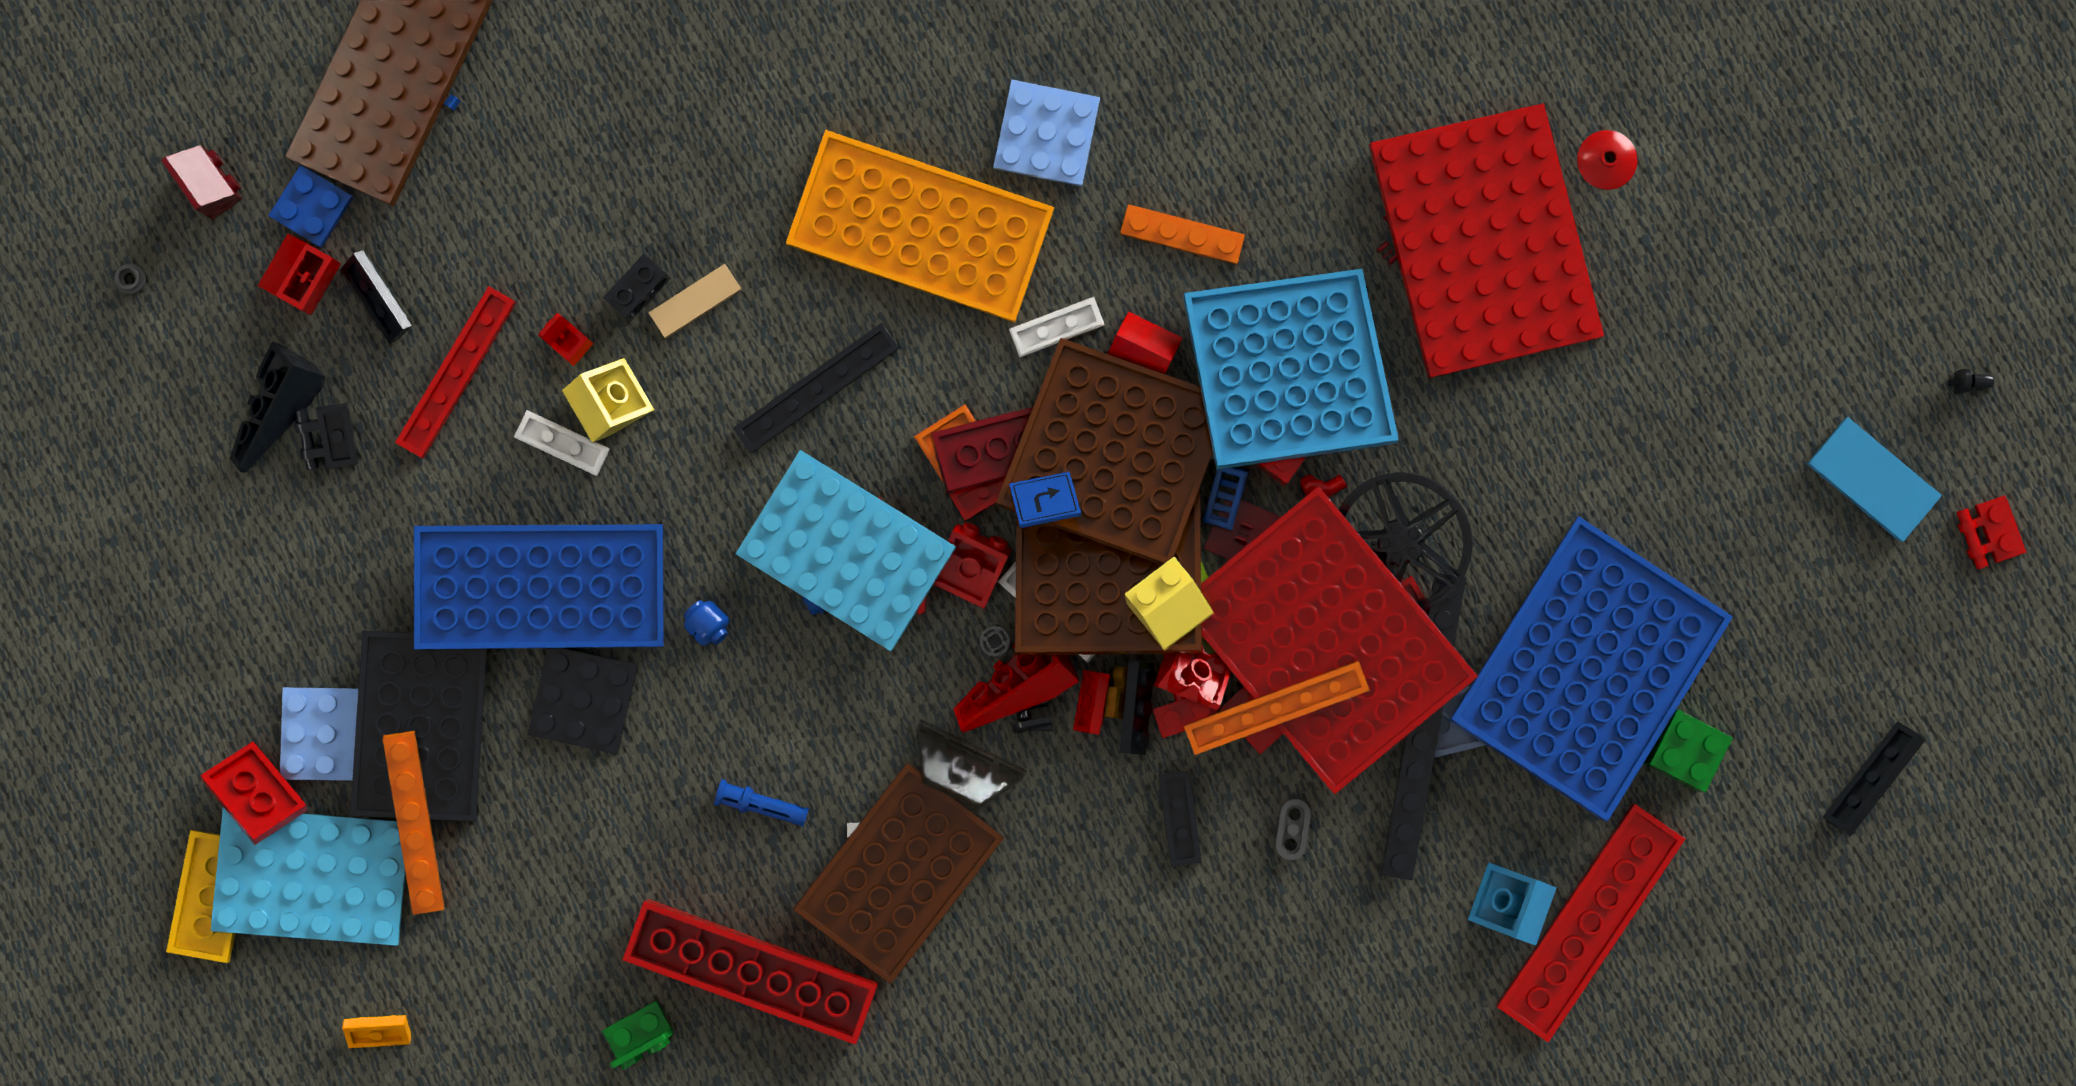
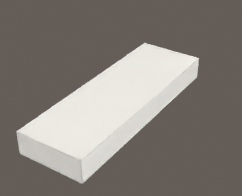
[1009,297,1105,358]
[514,410,610,476]

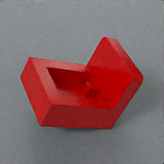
[538,313,594,366]

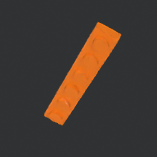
[1184,661,1370,755]
[383,731,444,915]

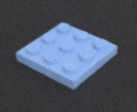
[993,80,1100,187]
[280,687,358,781]

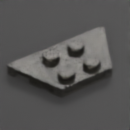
[916,719,1027,809]

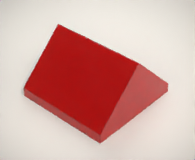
[1108,312,1183,374]

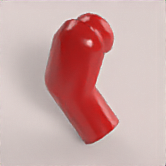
[1300,474,1347,498]

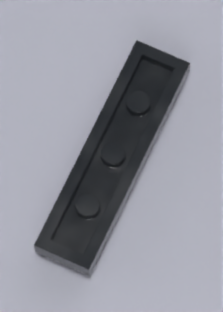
[1823,721,1925,837]

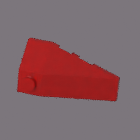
[953,644,1079,732]

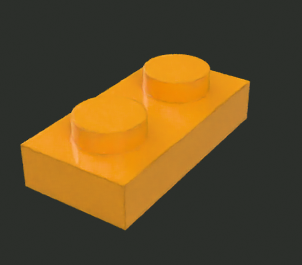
[342,1015,411,1048]

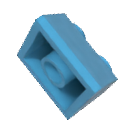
[1468,862,1557,945]

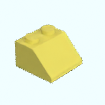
[562,358,654,443]
[1125,557,1214,651]

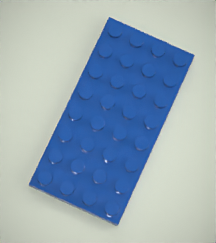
[414,524,664,650]

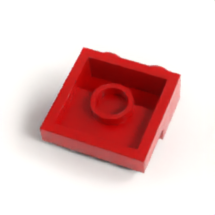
[934,523,1012,608]

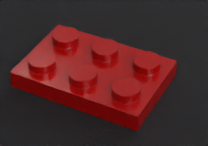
[200,742,308,845]

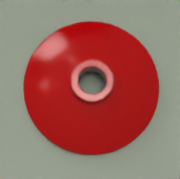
[1577,130,1637,190]

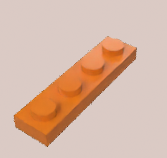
[1120,204,1245,265]

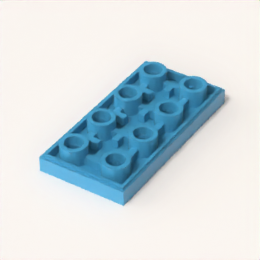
[1807,417,1942,542]

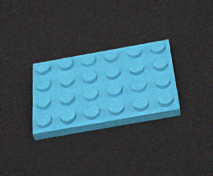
[736,450,957,651]
[210,808,406,946]

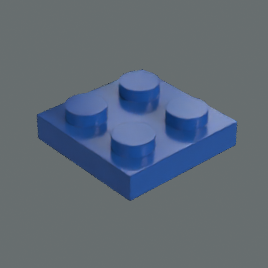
[268,165,354,248]

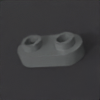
[1275,799,1311,860]

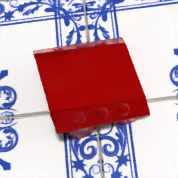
[1153,645,1231,710]

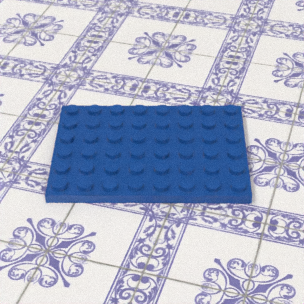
[1449,516,1733,822]

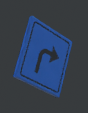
[1009,472,1081,528]

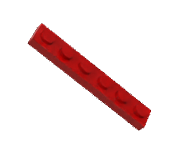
[395,286,517,459]

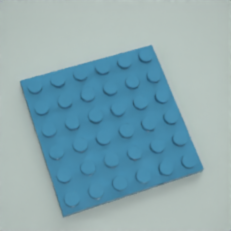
[1183,269,1399,470]

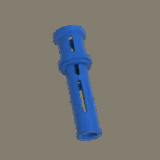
[714,779,809,827]

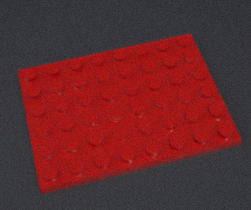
[1369,103,1604,379]
[1201,486,1478,795]

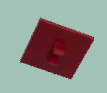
[1203,499,1281,560]

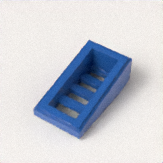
[1203,467,1250,530]

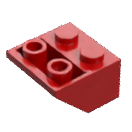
[257,234,342,316]

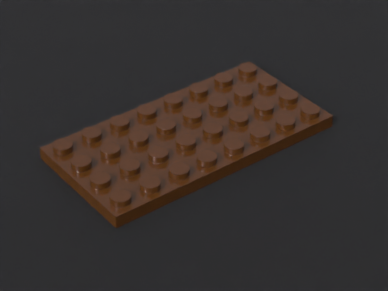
[285,0,493,207]

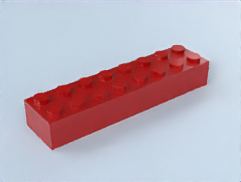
[622,899,879,1045]

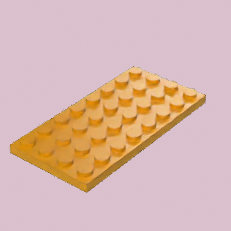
[786,130,1054,323]

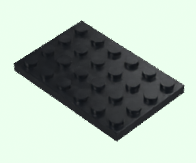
[350,630,487,821]

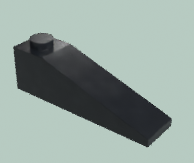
[230,341,325,473]

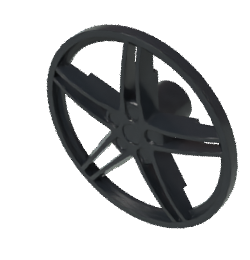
[1338,472,1473,610]

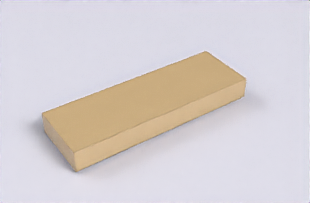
[648,264,742,339]

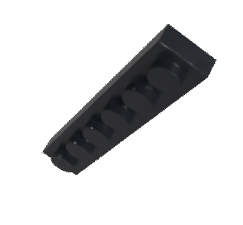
[733,323,900,454]

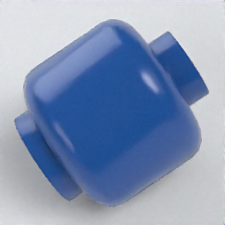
[684,600,729,646]

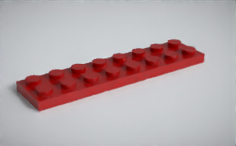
[1496,803,1686,1043]

